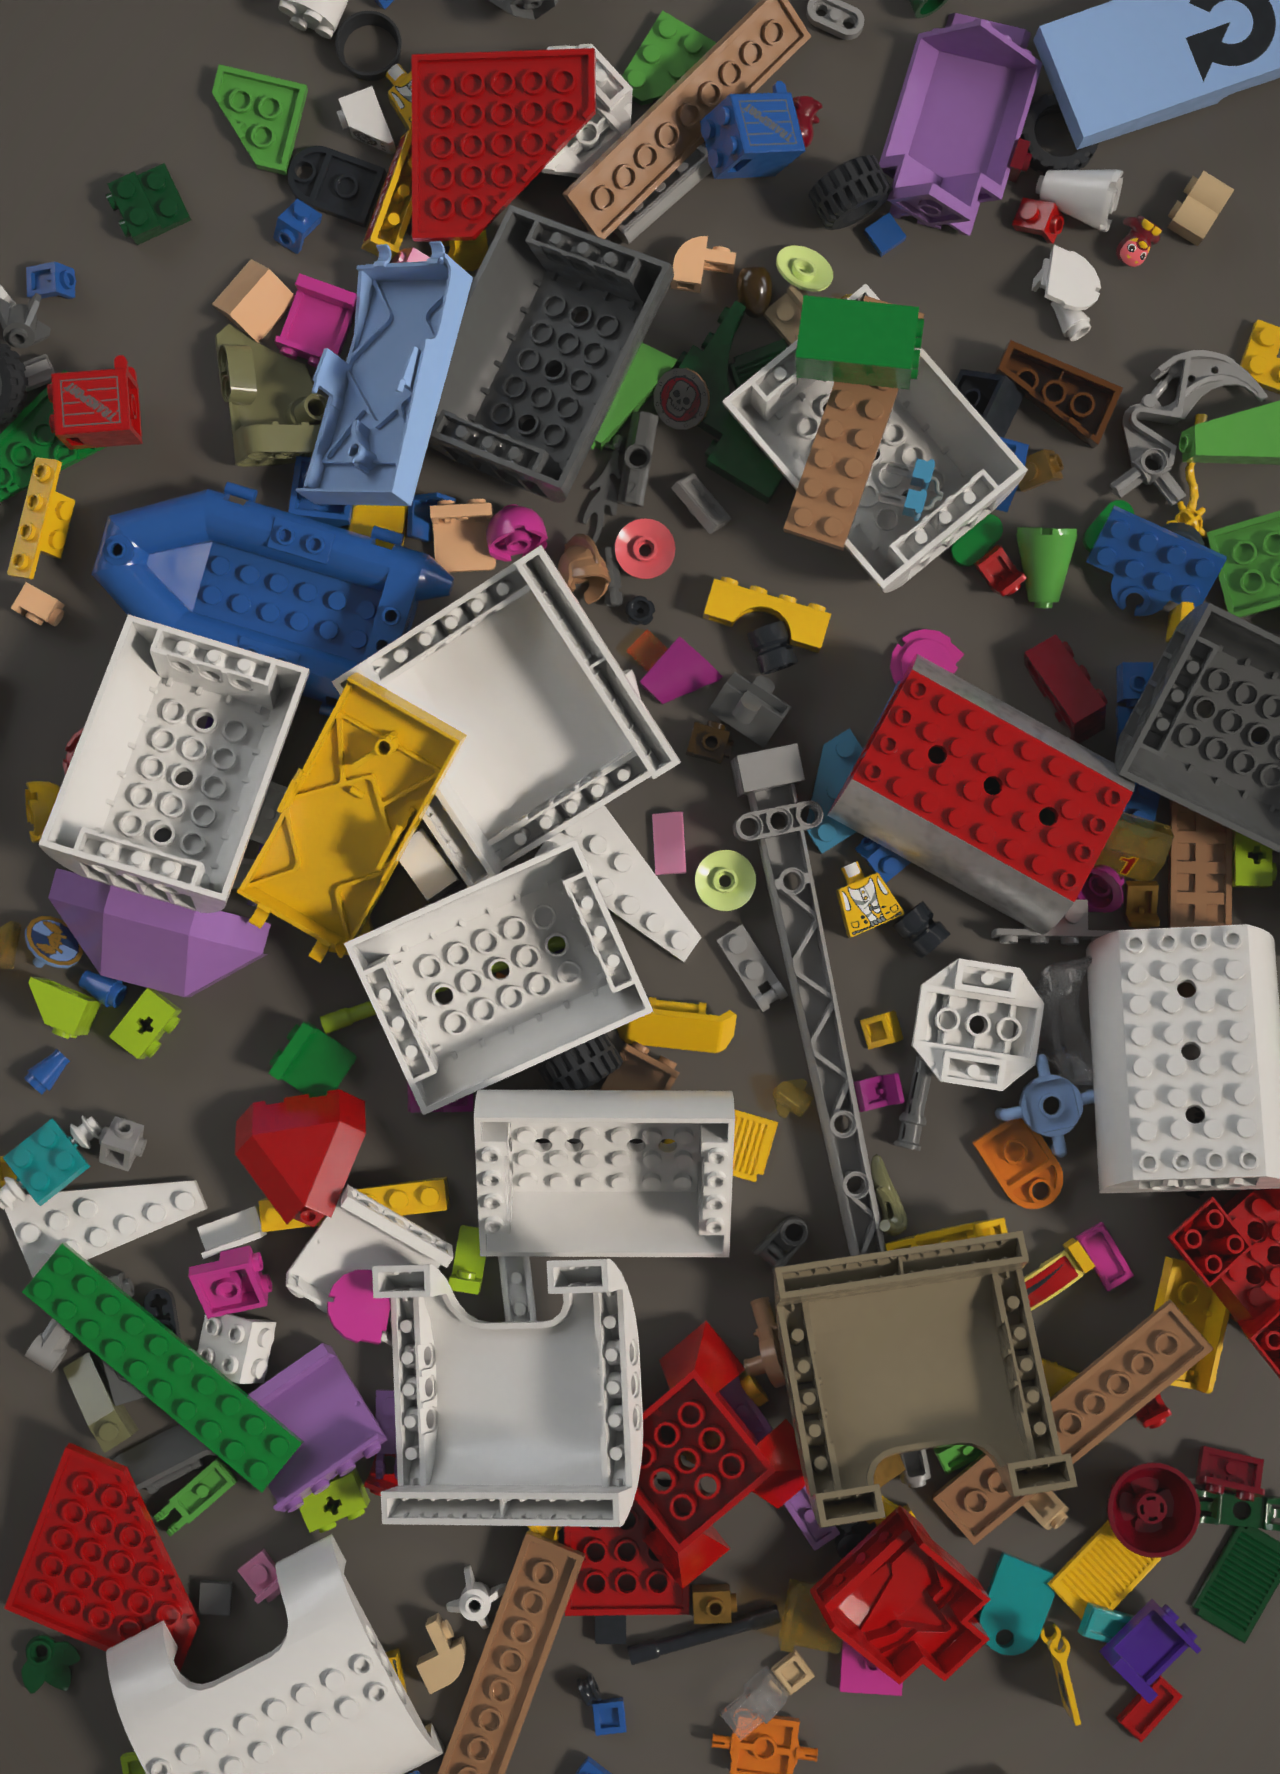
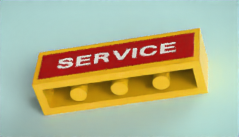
[361,128,412,259]

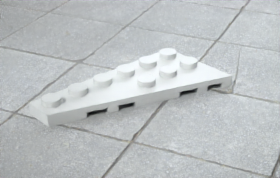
[534,805,702,963]
[5,1180,208,1278]

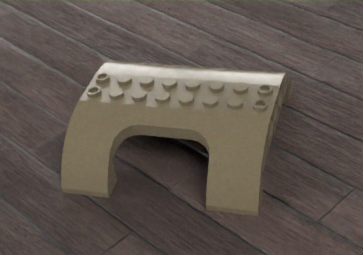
[774,1231,1077,1528]

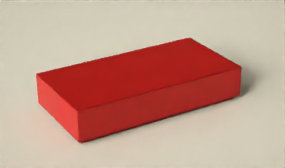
[1116,1675,1183,1742]

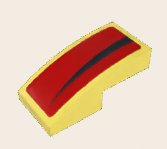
[1024,1249,1084,1311]

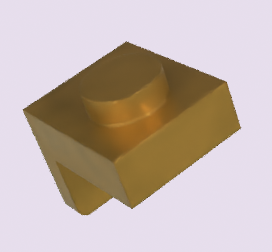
[1018,449,1064,492]
[1123,881,1160,929]

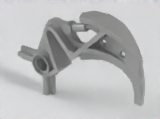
[1110,350,1268,506]

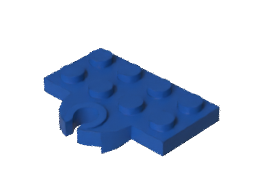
[1086,505,1227,616]

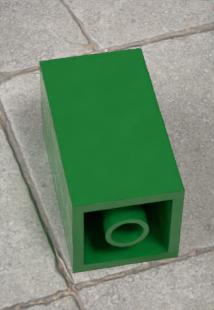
[795,295,924,390]

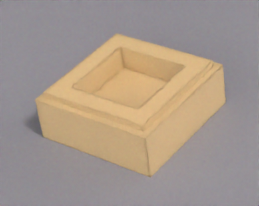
[771,1649,815,1696]

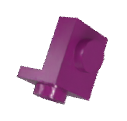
[853,1073,904,1112]

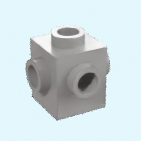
[99,1116,147,1171]

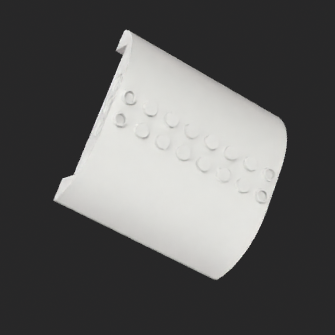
[332,545,681,887]

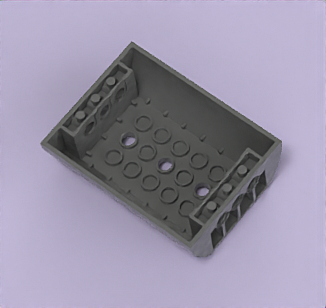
[428,205,674,503]
[1115,603,1280,853]

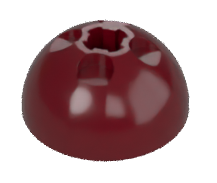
[1107,1462,1201,1558]

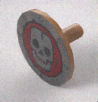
[654,368,710,430]

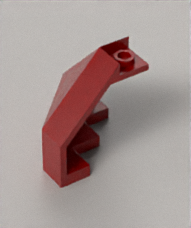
[235,1089,366,1228]

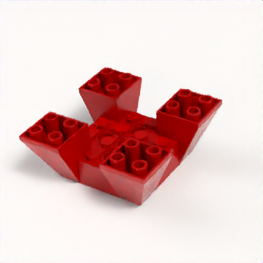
[1167,1189,1280,1379]
[634,1320,805,1589]

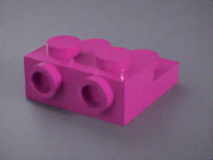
[188,1245,272,1319]

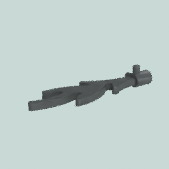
[583,435,626,544]

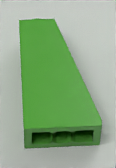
[590,343,677,450]
[1179,400,1280,465]

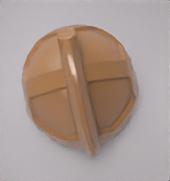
[558,534,611,605]

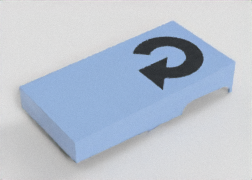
[1033,0,1280,150]

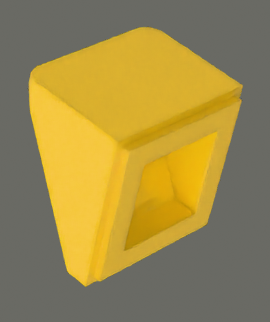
[860,1010,903,1050]

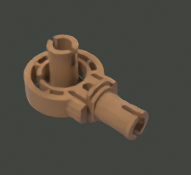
[744,1297,786,1388]

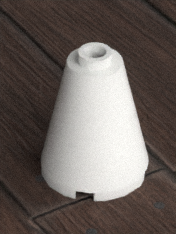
[1036,169,1123,232]

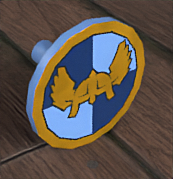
[25,916,83,969]

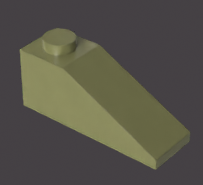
[63,1351,139,1453]

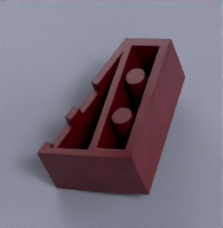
[1024,634,1108,744]

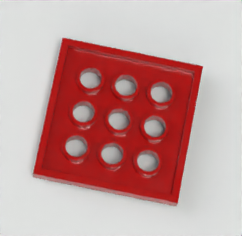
[564,1486,689,1616]

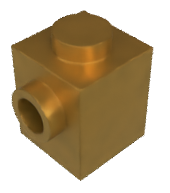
[692,1583,737,1624]

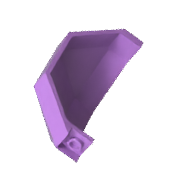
[48,868,271,997]

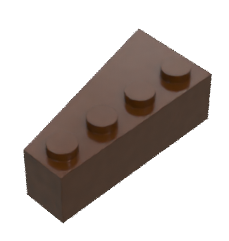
[994,340,1123,449]

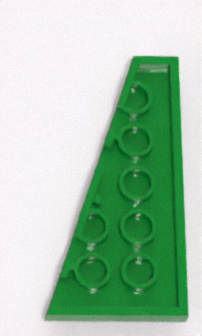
[0,369,106,502]

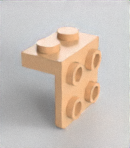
[430,499,496,573]

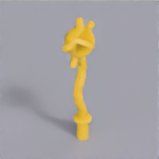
[1166,414,1208,538]

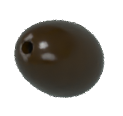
[736,267,773,318]

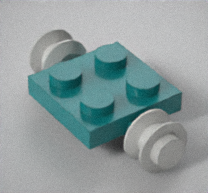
[0,1115,103,1211]

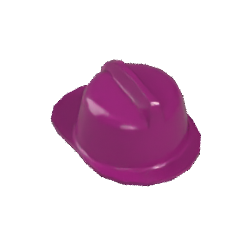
[1076,864,1124,913]

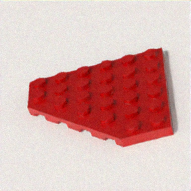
[411,48,596,242]
[4,1442,200,1672]

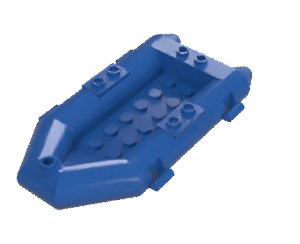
[92,482,454,717]

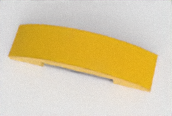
[885,1217,1008,1251]

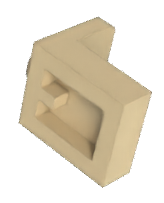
[1023,1491,1070,1530]

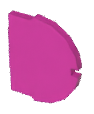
[890,629,965,684]
[327,1269,391,1345]

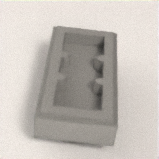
[671,473,731,534]

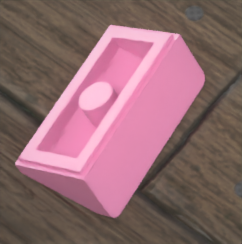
[652,811,686,875]

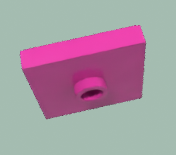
[839,1640,903,1696]

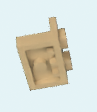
[763,285,809,346]

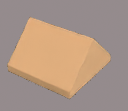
[212,259,295,343]

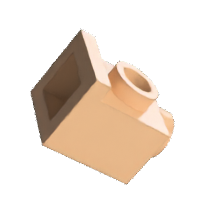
[11,582,65,626]

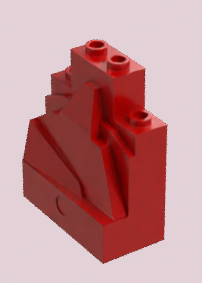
[809,1505,991,1685]

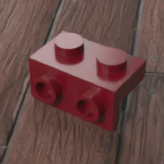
[1195,1446,1265,1502]

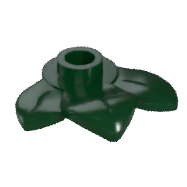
[21,1634,81,1694]

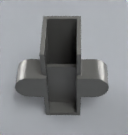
[708,671,791,748]

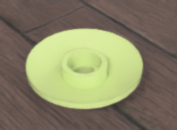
[776,245,833,292]
[695,850,756,911]

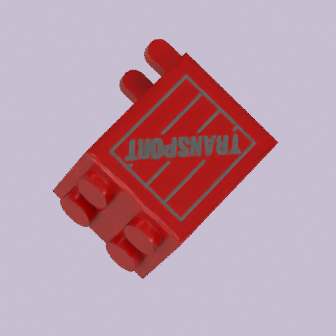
[47,355,142,450]

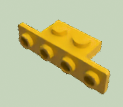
[7,457,75,580]

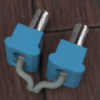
[878,459,944,521]

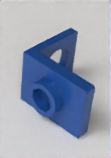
[407,492,456,542]

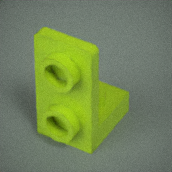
[449,1225,486,1295]

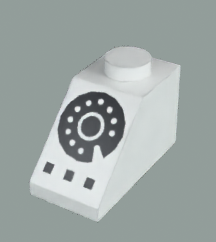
[336,86,396,154]

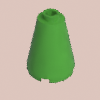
[1016,527,1078,608]

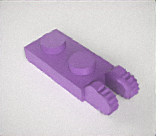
[375,1390,398,1479]

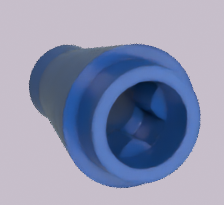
[79,970,127,1008]
[24,1049,70,1095]

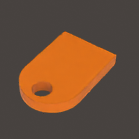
[972,1118,1063,1209]

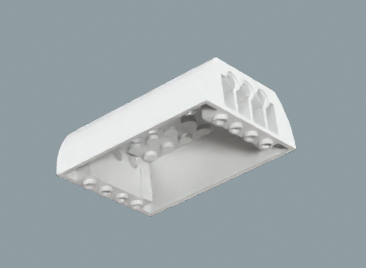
[474,1090,735,1257]

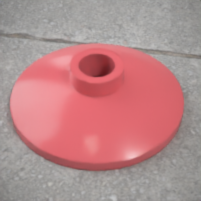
[615,518,676,579]

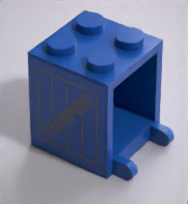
[700,81,806,179]

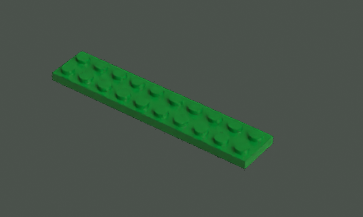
[22,1242,304,1493]

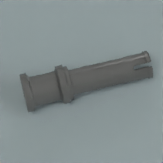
[894,1056,932,1151]

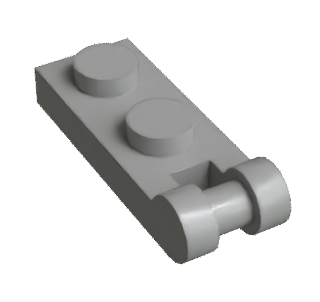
[716,924,788,1012]

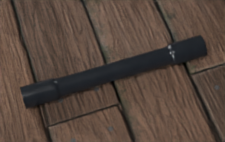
[627,1604,782,1665]

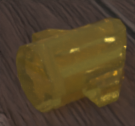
[772,1078,813,1119]

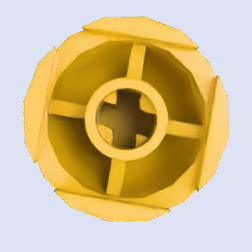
[25,781,61,843]

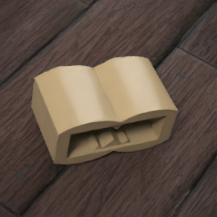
[1167,171,1234,246]

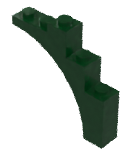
[675,300,784,504]

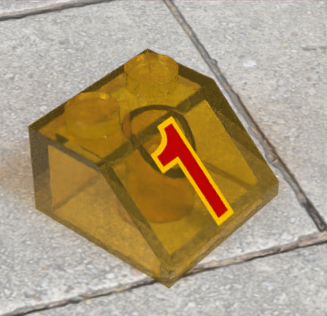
[1095,812,1174,881]

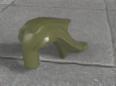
[870,1154,908,1237]

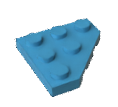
[806,728,863,854]

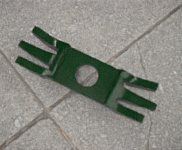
[1196,1489,1280,1531]

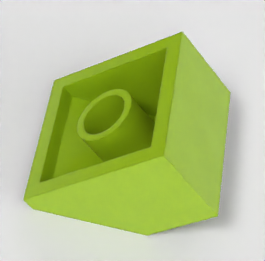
[28,977,101,1039]

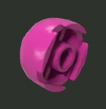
[486,504,548,561]

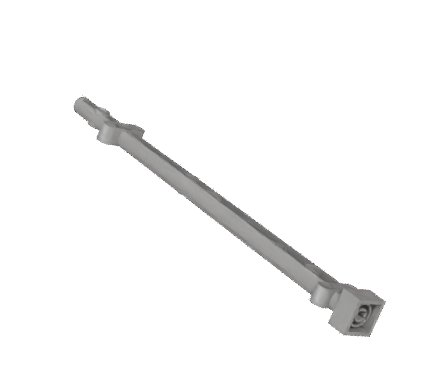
[730,743,931,1488]

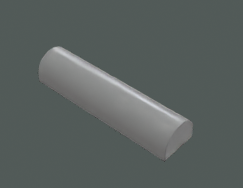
[614,145,712,245]

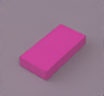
[1075,1222,1134,1291]

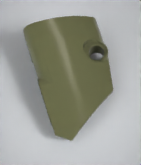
[215,323,328,467]

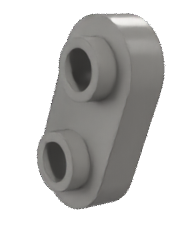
[806,0,864,40]

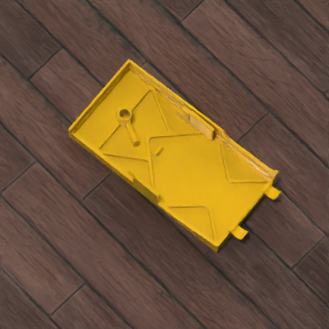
[237,672,467,963]

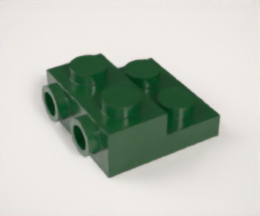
[106,163,191,245]

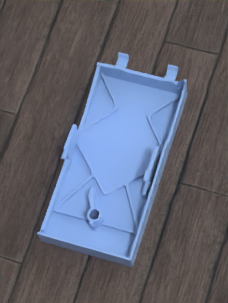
[296,241,473,506]

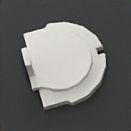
[1032,245,1101,311]

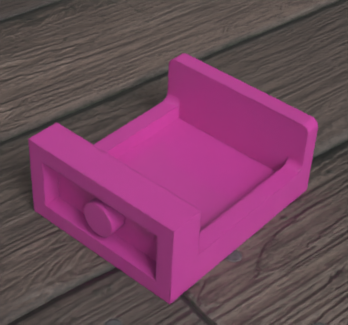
[274,273,357,368]

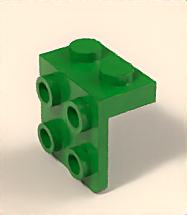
[268,1022,357,1098]

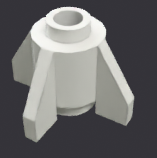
[446,1565,507,1630]

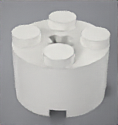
[278,0,348,39]

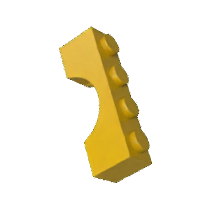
[703,577,831,653]

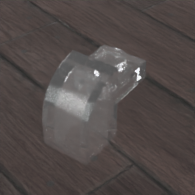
[720,1665,788,1740]

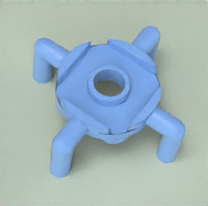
[995,1053,1094,1157]

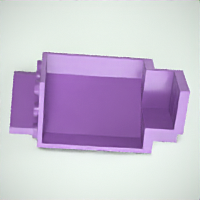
[879,13,1043,236]

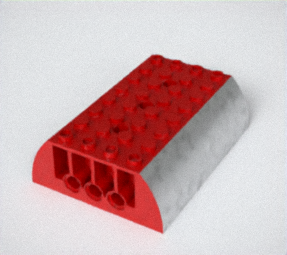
[827,654,1135,935]

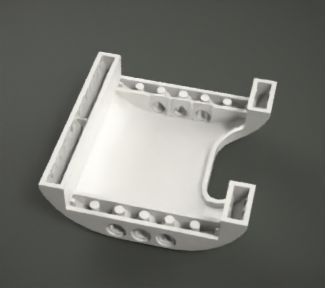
[372,1259,643,1527]
[106,1534,446,1774]

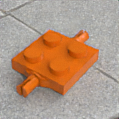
[711,1710,818,1774]

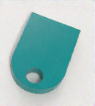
[978,1551,1057,1655]

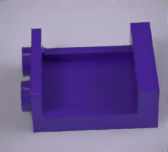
[1099,1599,1202,1704]

